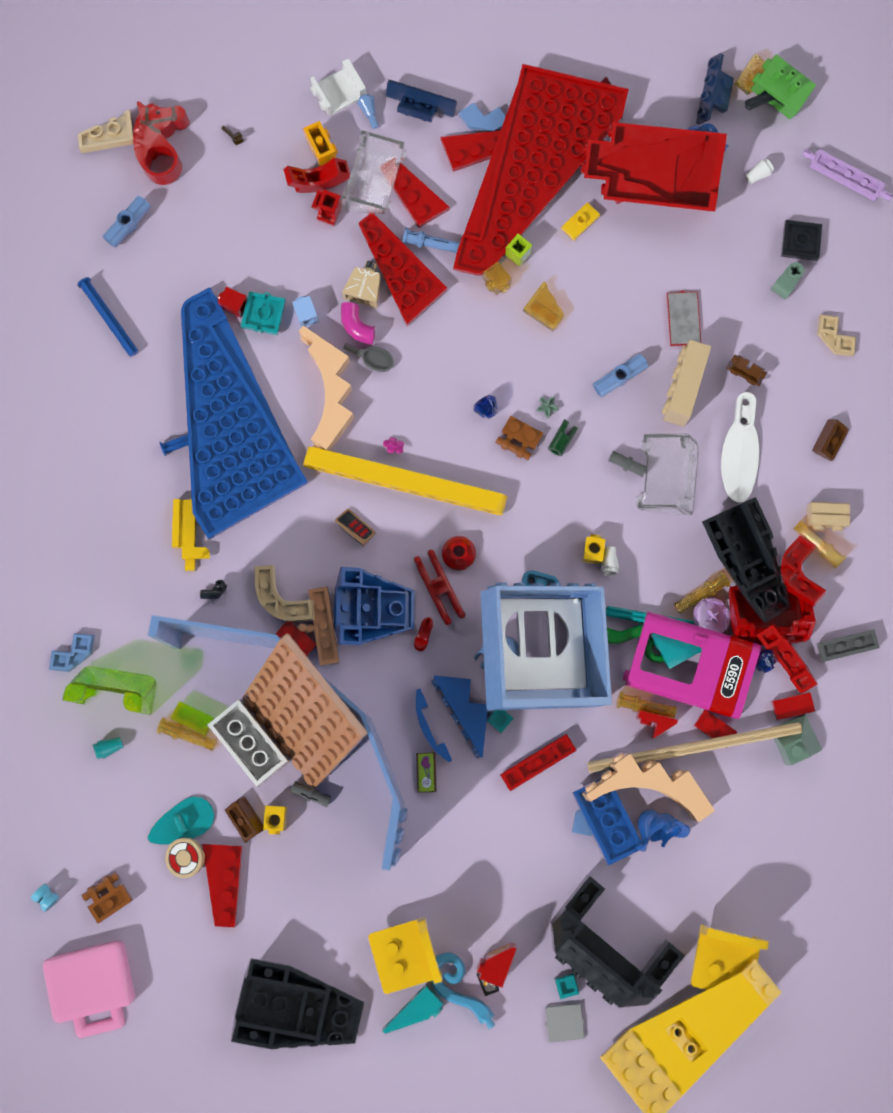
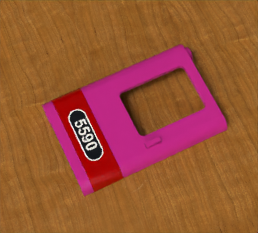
[622,611,761,719]

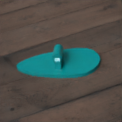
[148,796,215,845]

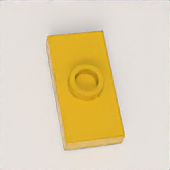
[561,202,600,241]

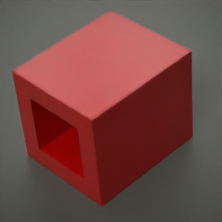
[218,286,247,318]

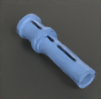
[403,228,459,254]

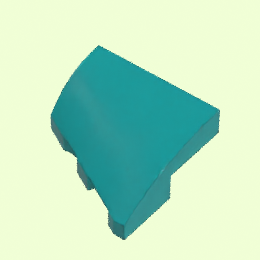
[651,633,702,669]

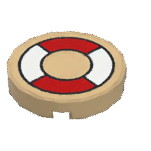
[165,837,205,878]

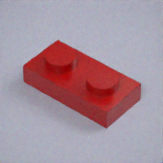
[276,621,317,657]
[693,709,737,748]

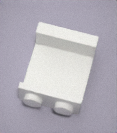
[310,58,367,116]

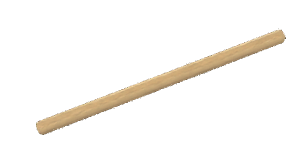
[587,722,802,773]

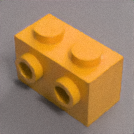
[303,120,338,166]

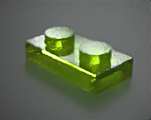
[170,701,215,736]

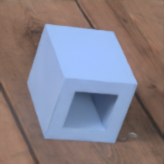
[292,296,319,327]

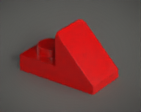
[636,710,678,739]

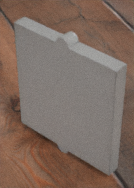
[545,1004,585,1042]

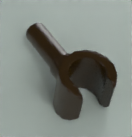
[221,126,244,145]

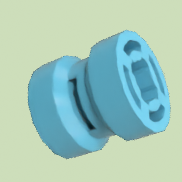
[31,883,60,912]

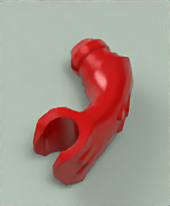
[414,617,434,651]

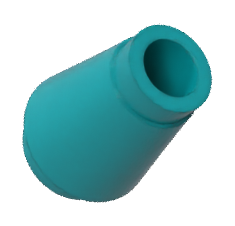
[93,737,124,759]

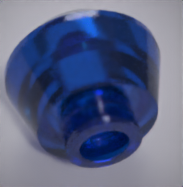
[473,395,498,419]
[755,649,776,673]

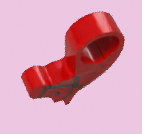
[133,101,190,185]

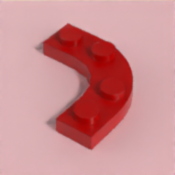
[781,535,826,607]

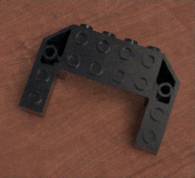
[550,874,685,1008]

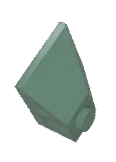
[774,714,822,765]

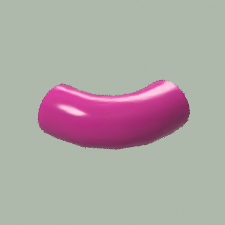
[341,302,376,345]

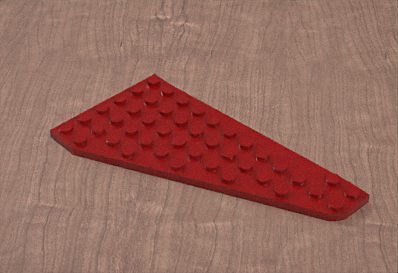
[453,64,629,276]

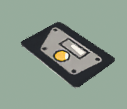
[476,973,499,996]

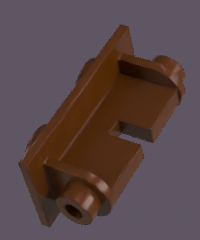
[726,354,768,387]

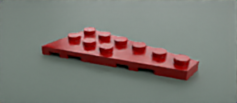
[358,212,447,327]

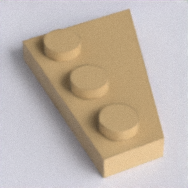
[78,109,134,153]

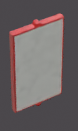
[667,290,701,346]

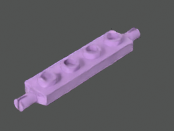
[802,148,893,201]

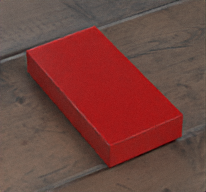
[771,692,815,720]

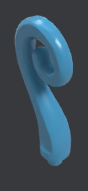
[430,953,495,1029]

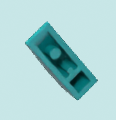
[382,984,443,1034]

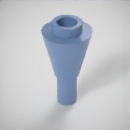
[357,94,379,129]

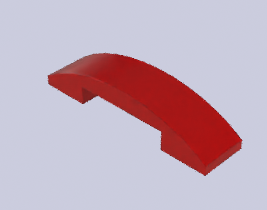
[756,624,818,694]

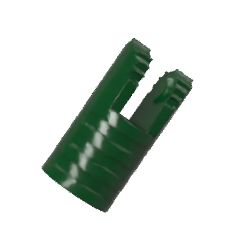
[548,419,578,457]

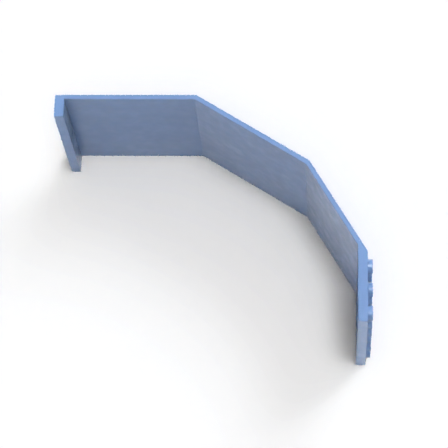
[148,615,408,870]

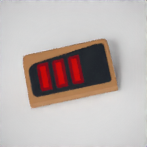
[335,508,376,547]

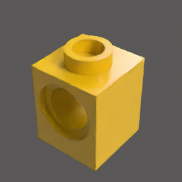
[582,534,606,565]
[263,805,287,835]

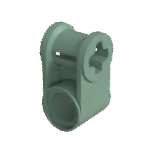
[770,262,804,300]

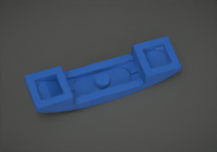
[416,688,452,762]

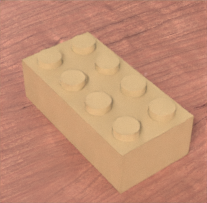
[661,340,711,427]

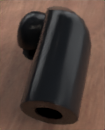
[200,579,227,599]

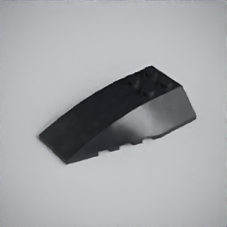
[702,497,792,622]
[231,958,364,1049]

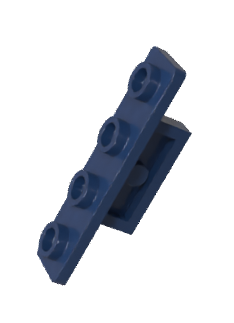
[696,53,734,125]
[386,79,457,122]

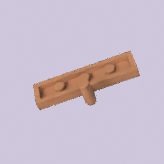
[299,586,340,666]

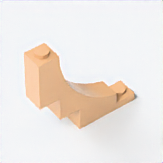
[299,326,354,451]

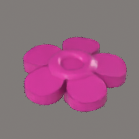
[383,437,404,454]

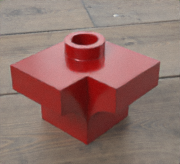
[311,189,344,227]

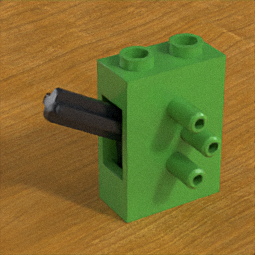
[744,54,816,119]

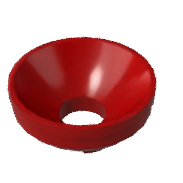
[442,536,476,571]

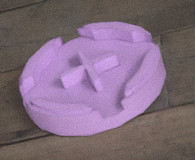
[693,598,731,633]

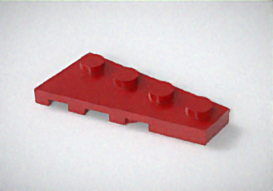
[380,158,450,228]
[202,843,243,928]

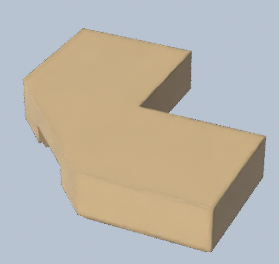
[817,314,856,357]

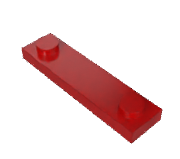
[500,734,577,791]

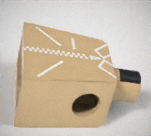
[342,261,381,308]

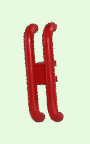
[414,549,466,626]

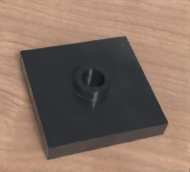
[781,220,823,261]

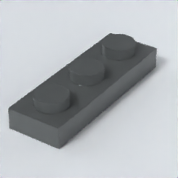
[817,629,880,662]

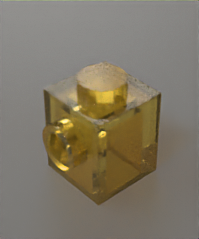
[483,262,512,296]

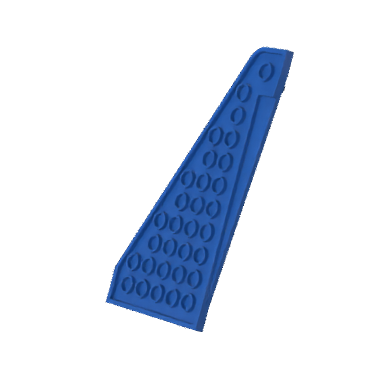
[181,287,308,540]

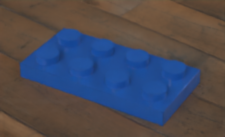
[572,778,641,866]

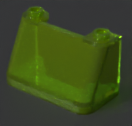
[62,666,157,715]

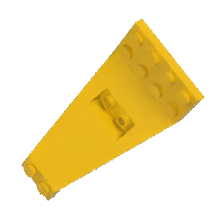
[600,959,782,1113]

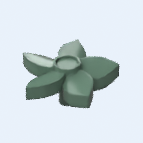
[536,397,559,418]

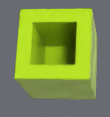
[505,234,532,267]

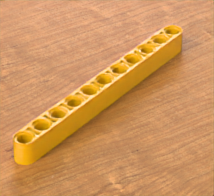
[303,447,508,515]

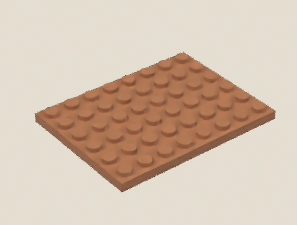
[242,634,368,788]

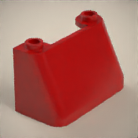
[728,585,816,645]

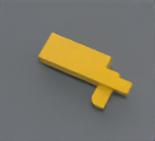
[172,499,210,571]

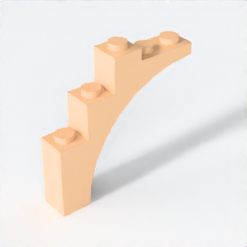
[582,752,715,822]

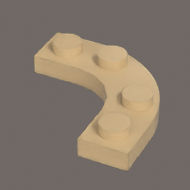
[254,565,315,622]

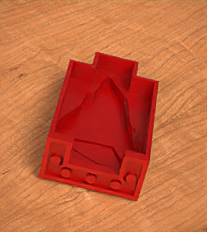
[581,122,727,212]

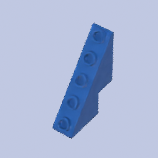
[431,675,487,758]

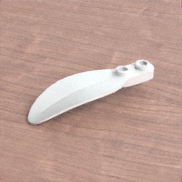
[721,392,759,503]

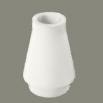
[745,159,774,184]
[601,546,620,576]

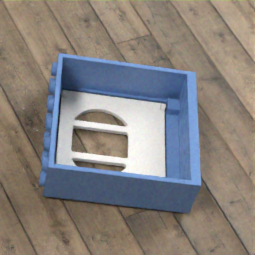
[480,583,612,711]

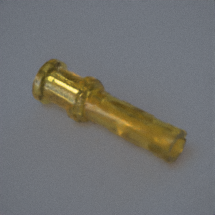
[793,520,847,569]
[673,571,731,614]
[616,691,677,719]
[156,717,217,752]

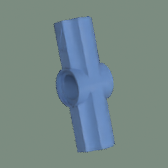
[102,196,151,248]
[593,353,649,398]

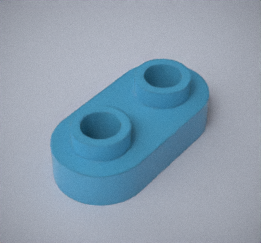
[522,570,559,586]

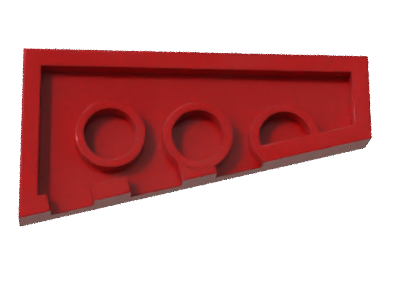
[440,131,500,172]

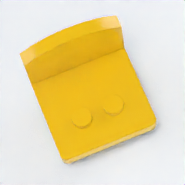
[368,916,443,994]
[690,924,769,989]

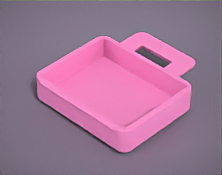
[43,940,135,1038]

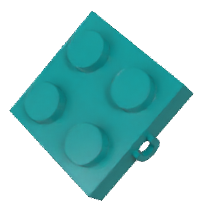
[241,291,286,336]

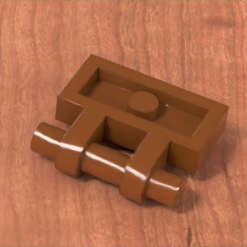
[495,415,544,461]
[81,872,133,924]

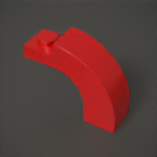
[283,157,351,193]

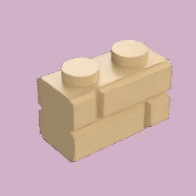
[807,502,850,532]

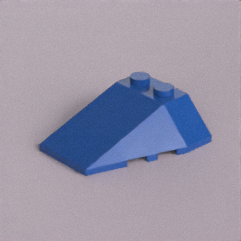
[334,567,415,646]

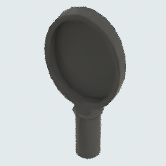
[343,342,394,372]

